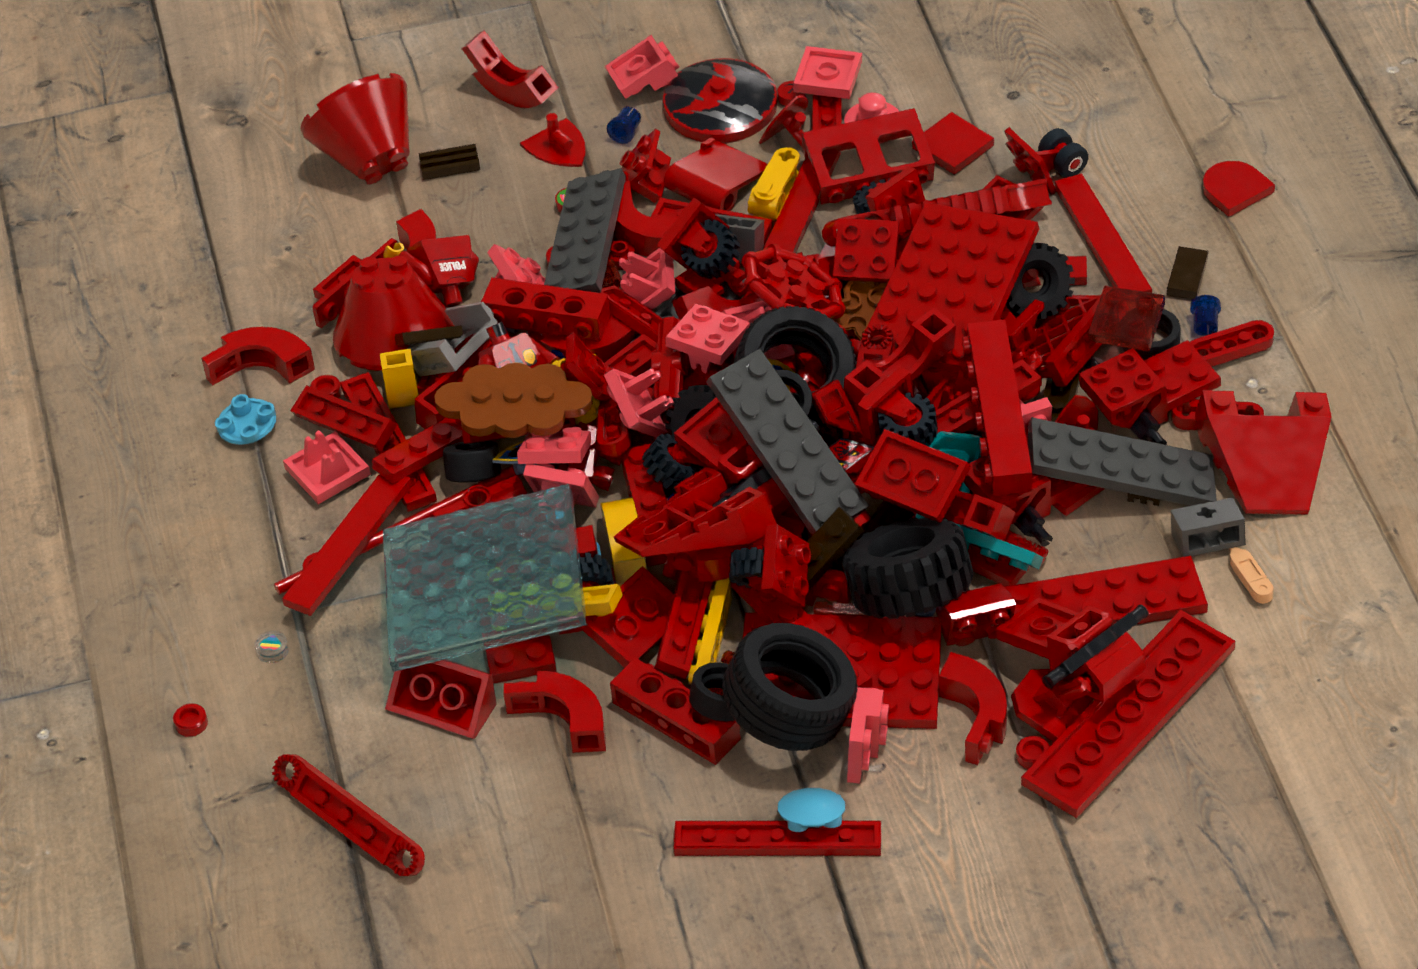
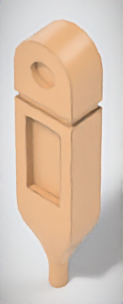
[1229,547,1273,604]

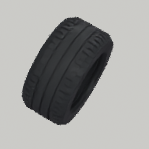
[733,306,857,426]
[722,623,858,751]

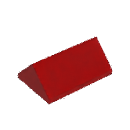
[385,645,497,739]

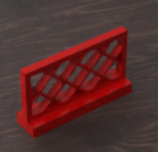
[1025,287,1130,387]

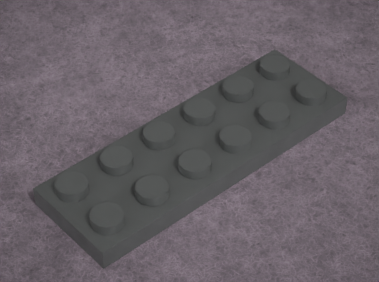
[544,168,626,293]
[706,349,869,536]
[1027,417,1217,506]

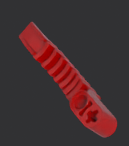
[822,178,1052,247]

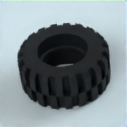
[842,517,974,619]

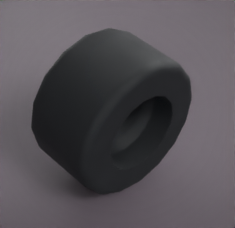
[443,440,501,483]

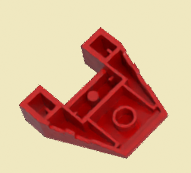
[1195,390,1332,514]
[614,466,777,557]

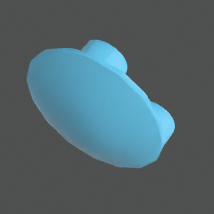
[215,394,276,445]
[778,788,845,832]

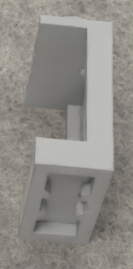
[407,302,498,377]

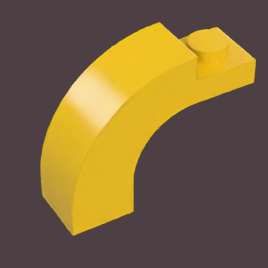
[380,349,418,409]
[600,498,647,586]

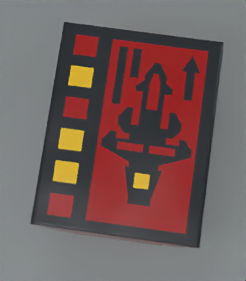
[829,437,875,473]

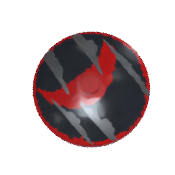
[663,58,777,143]

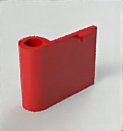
[664,138,768,211]

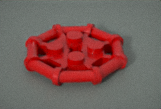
[742,244,846,318]

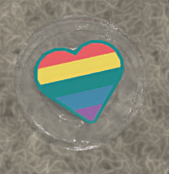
[255,631,289,663]

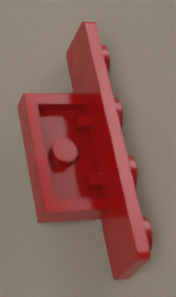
[313,238,398,328]

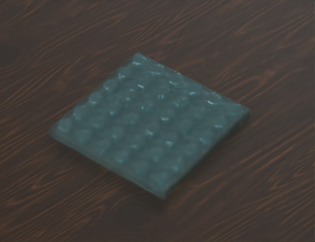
[383,484,587,672]

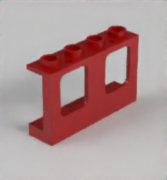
[802,108,935,205]

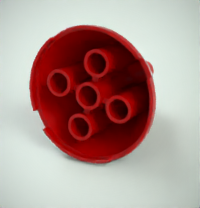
[300,73,410,185]
[333,256,453,371]

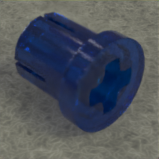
[606,106,641,144]
[1190,295,1221,336]

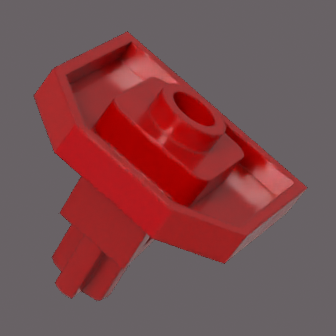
[560,332,611,402]
[1011,669,1093,742]

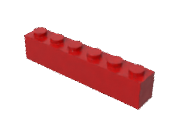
[962,319,1032,495]

